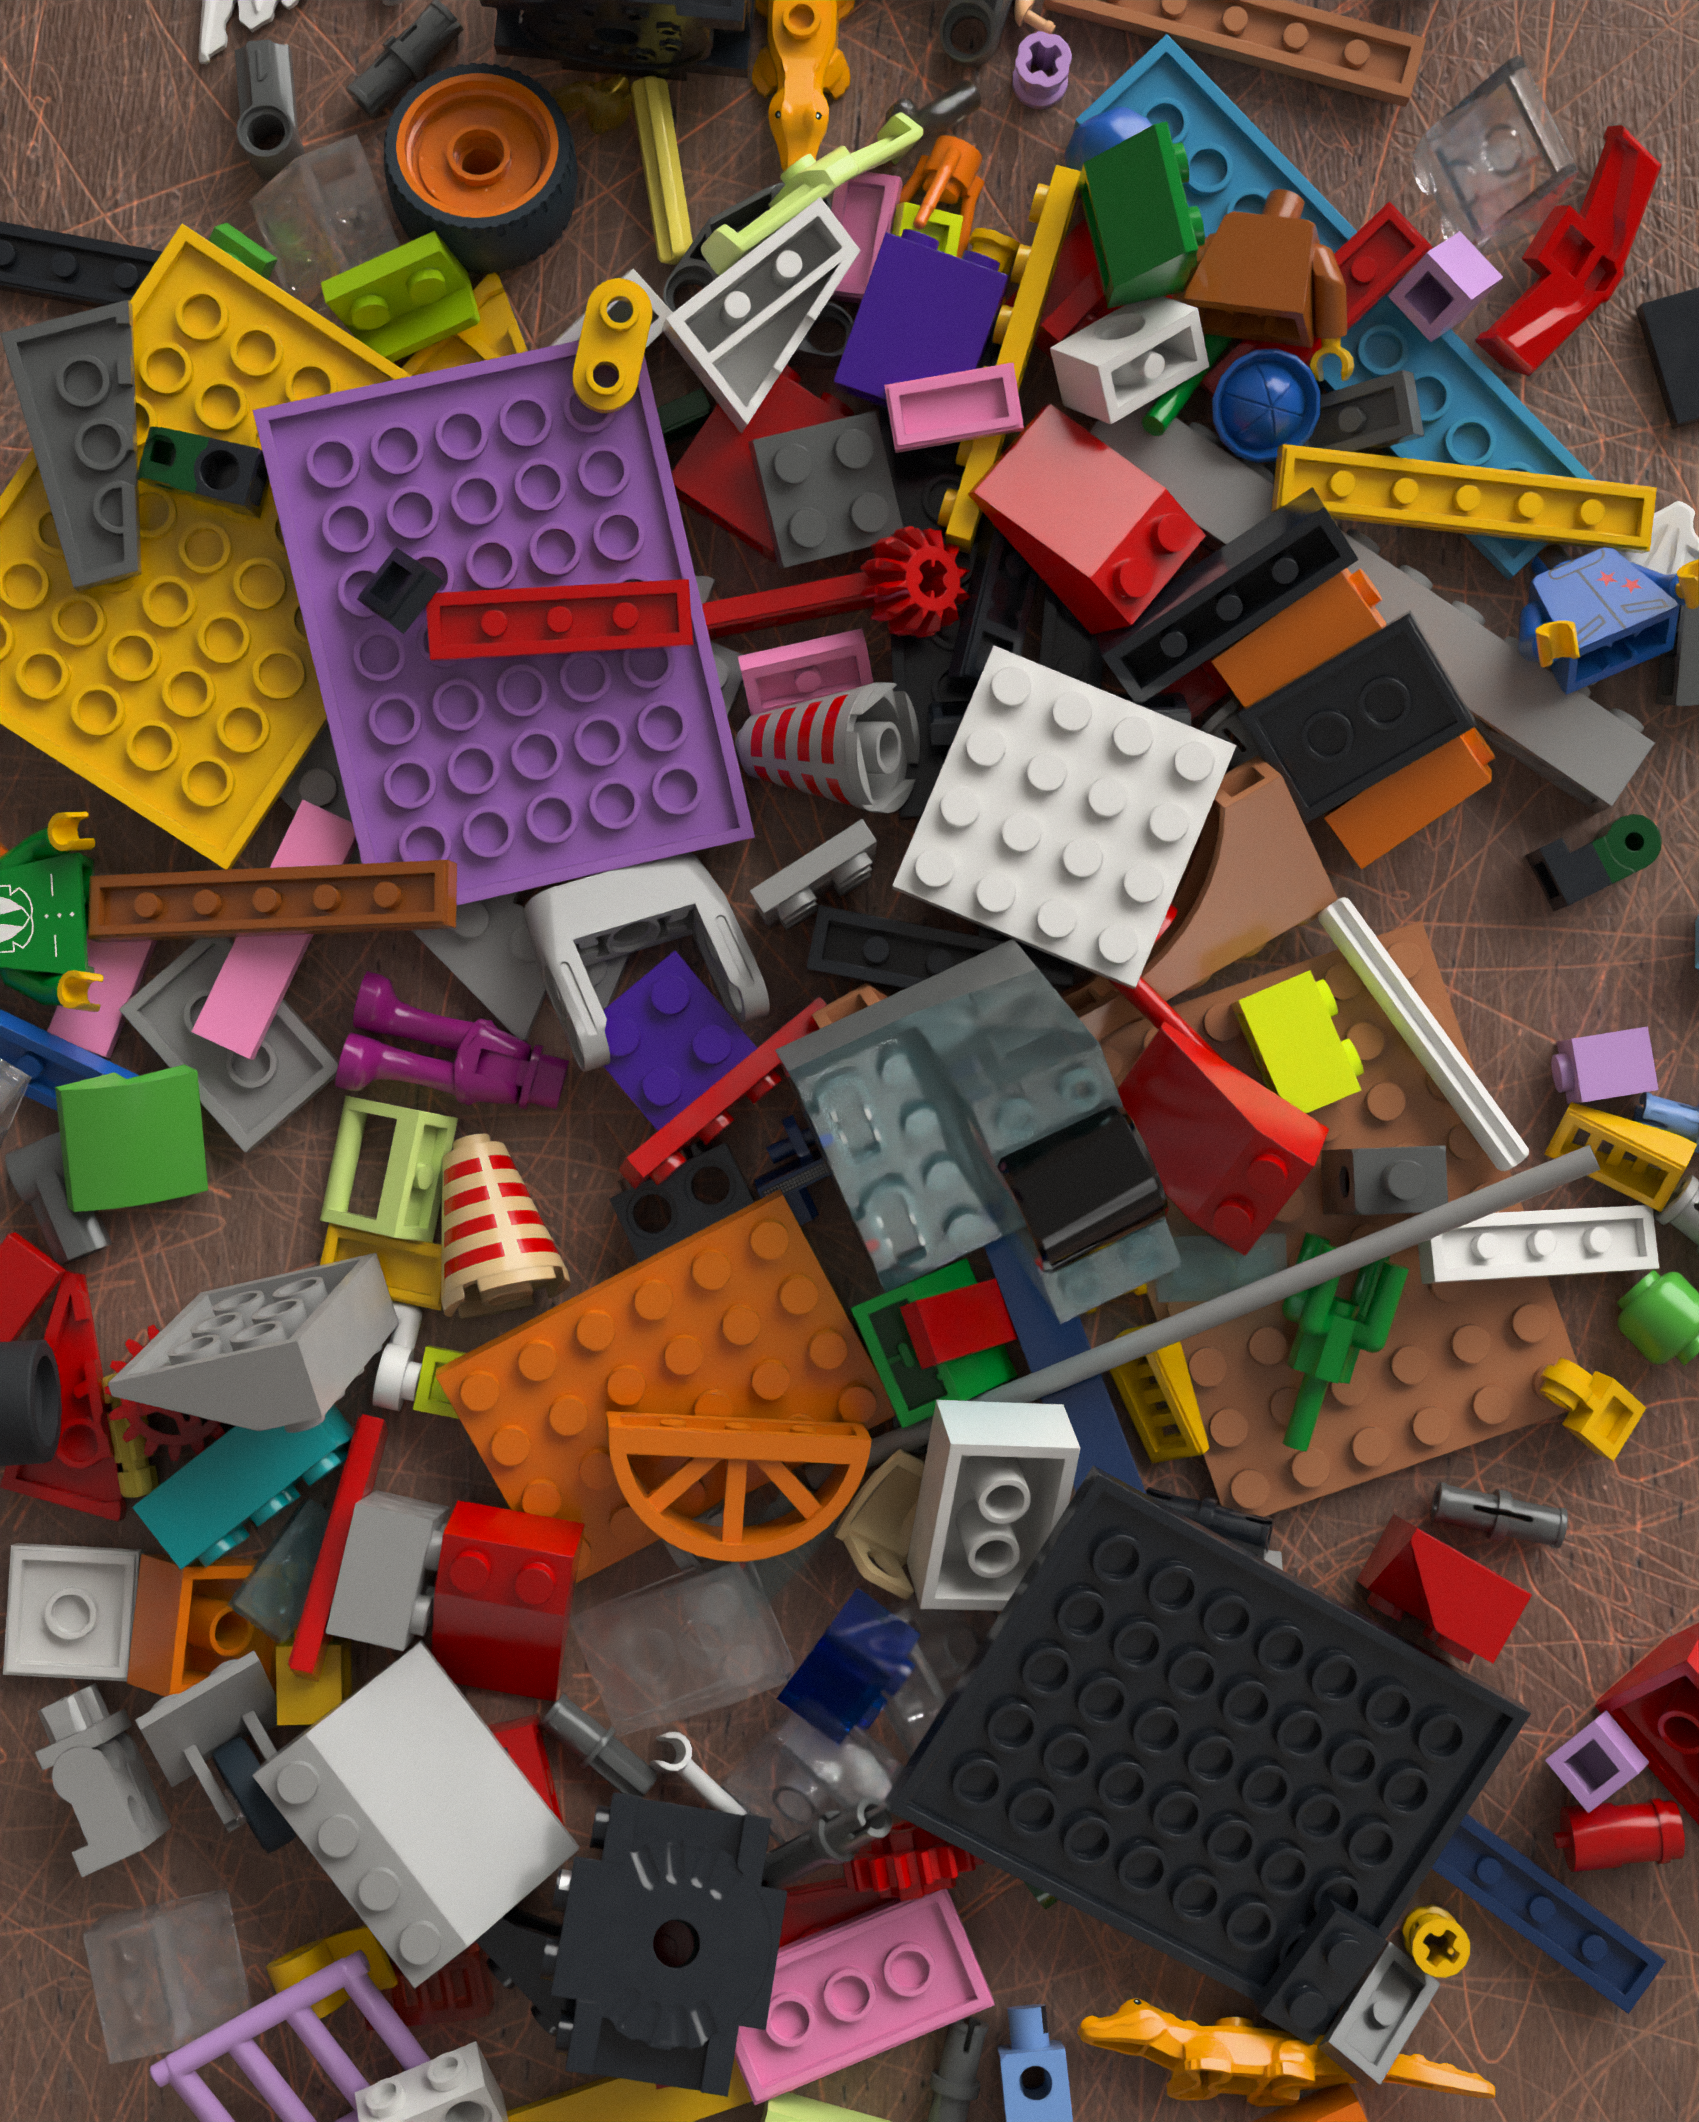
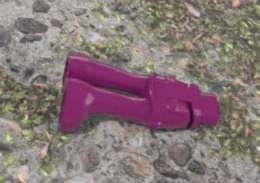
[335,971,569,1110]

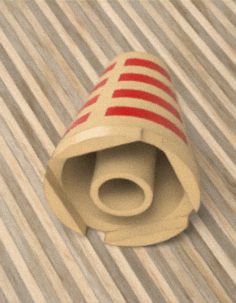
[441,1134,571,1318]

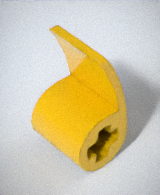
[265,1925,397,2028]

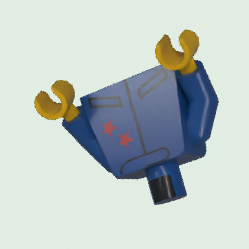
[1518,544,1699,695]

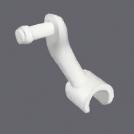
[650,1732,747,1815]

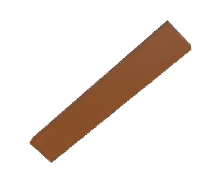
[88,860,457,942]

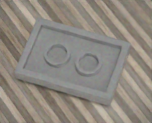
[750,819,877,931]
[119,937,339,1153]

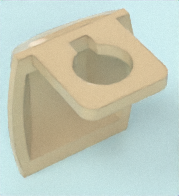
[834,1449,925,1600]

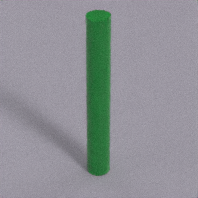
[1142,334,1233,436]

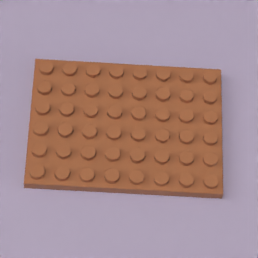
[1068,921,1579,1517]

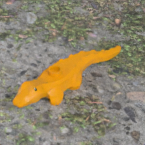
[752,0,855,172]
[1077,1998,1495,2107]

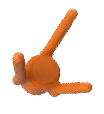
[899,135,985,258]

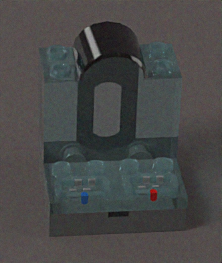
[775,939,1183,1324]

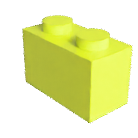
[1231,970,1364,1114]

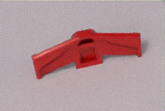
[1475,125,1662,376]

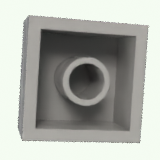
[326,1490,450,1651]

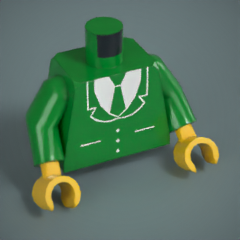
[0,812,104,1012]

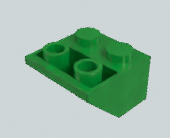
[1078,121,1205,309]
[849,1258,1017,1429]

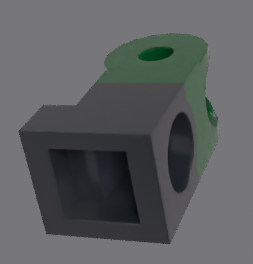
[136,426,270,519]
[1525,814,1662,912]

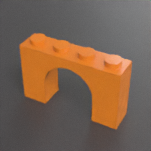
[1211,568,1495,870]

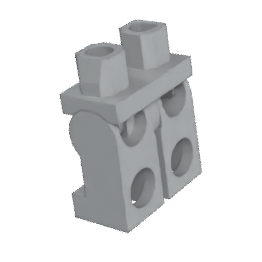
[35,1683,172,1877]

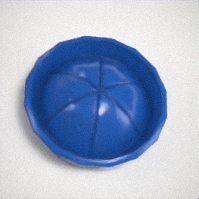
[1212,349,1320,463]

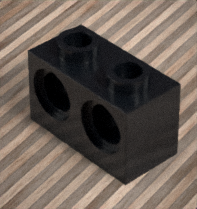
[609,1140,756,1262]

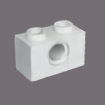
[1050,296,1209,424]

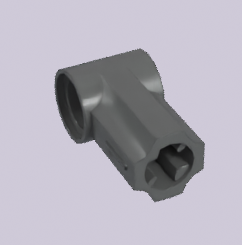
[235,39,305,182]
[5,1131,112,1266]

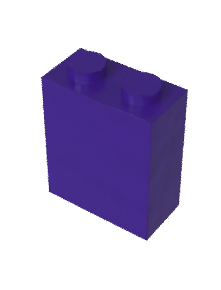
[834,229,1008,409]

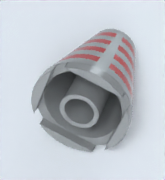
[735,682,920,813]

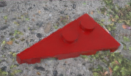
[0,1270,127,1522]

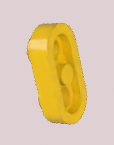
[572,278,652,413]

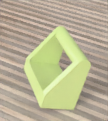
[320,1095,458,1243]

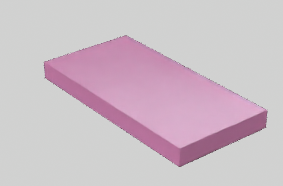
[734,1889,995,2105]

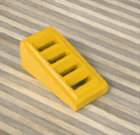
[1544,1102,1697,1212]
[1109,1323,1209,1463]

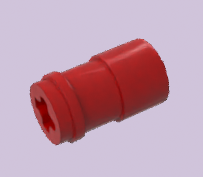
[1553,1798,1685,1872]

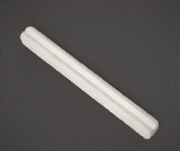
[1318,897,1529,1171]

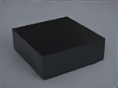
[357,547,444,634]

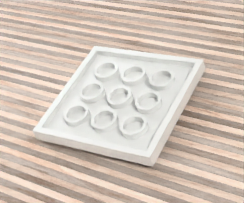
[892,646,1237,989]

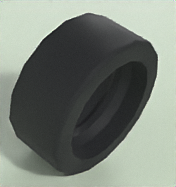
[0,1340,62,1466]

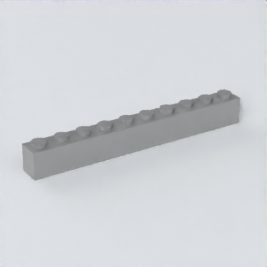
[1090,397,1655,814]

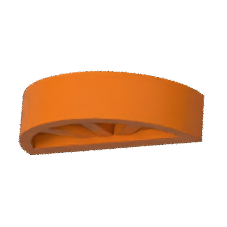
[606,1411,872,1562]

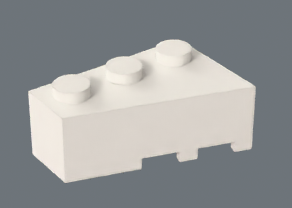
[662,197,861,433]

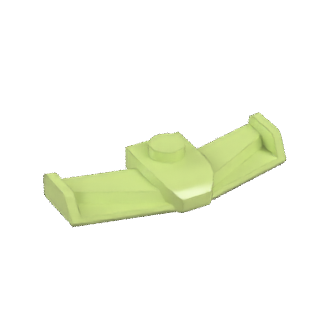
[701,112,923,276]

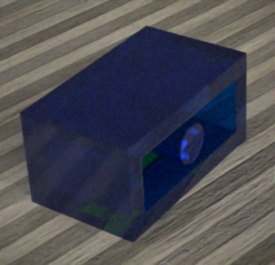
[776,1587,921,1746]

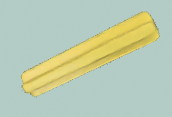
[631,76,693,265]

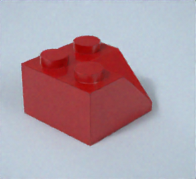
[1356,1514,1532,1664]

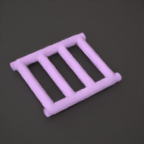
[150,1950,431,2122]

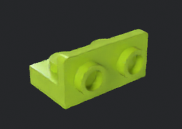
[321,231,480,362]

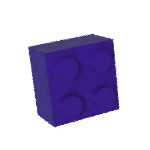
[603,950,757,1131]

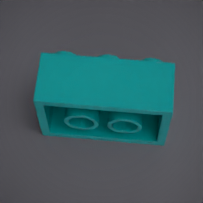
[132,1404,355,1570]

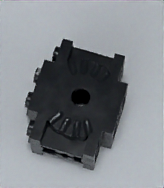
[480,0,756,81]
[540,1792,787,2097]

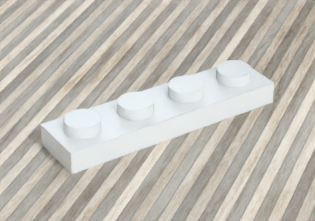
[1418,1205,1659,1284]

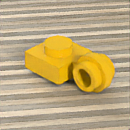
[1539,1358,1646,1462]

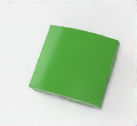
[55,1064,208,1212]

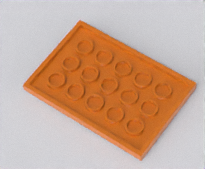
[436,1189,895,1583]

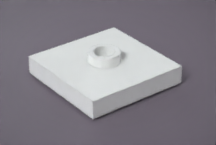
[3,1543,144,1681]

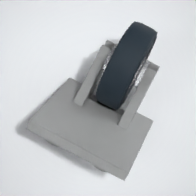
[135,1651,297,1854]

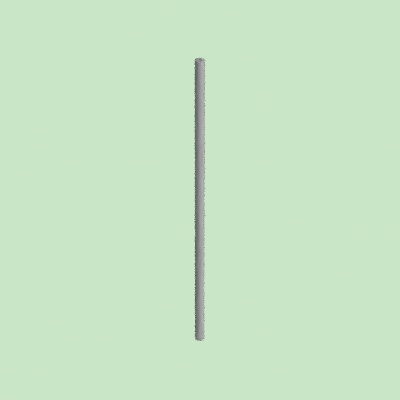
[805,1145,1600,1490]

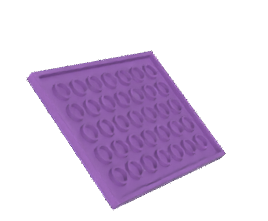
[253,340,755,906]

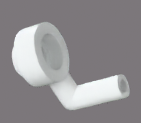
[373,1301,422,1411]

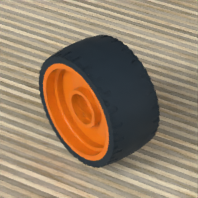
[384,63,578,274]

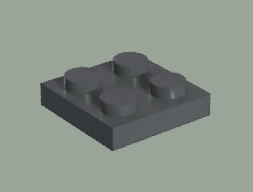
[748,411,903,569]

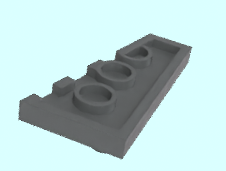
[0,300,142,592]

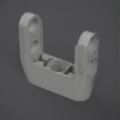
[523,852,770,1072]

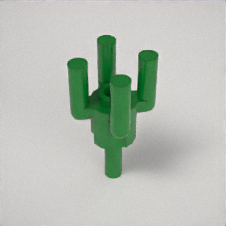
[1282,1232,1409,1452]

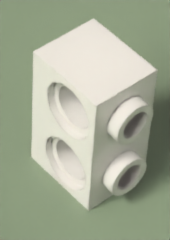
[355,2041,509,2122]

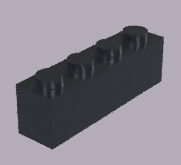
[1096,487,1359,705]

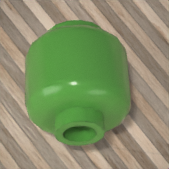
[1616,1269,1699,1366]

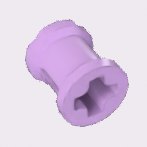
[1012,31,1072,109]

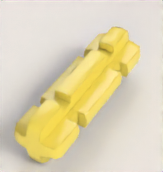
[102,1373,159,1498]

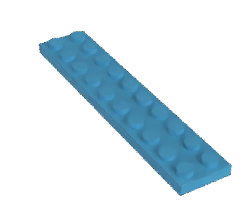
[1074,34,1596,581]

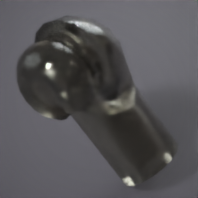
[885,80,982,141]

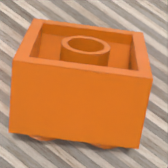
[127,1554,293,1697]

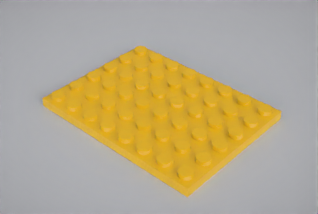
[0,223,412,870]

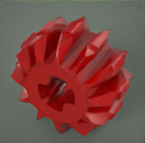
[859,526,971,638]

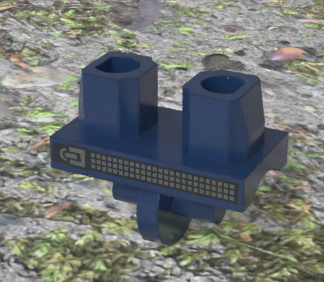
[754,1114,836,1225]

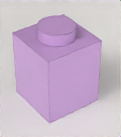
[1388,231,1503,342]
[1551,1026,1659,1104]
[1545,1710,1649,1813]

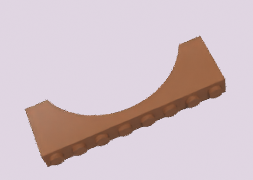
[811,755,1338,1068]

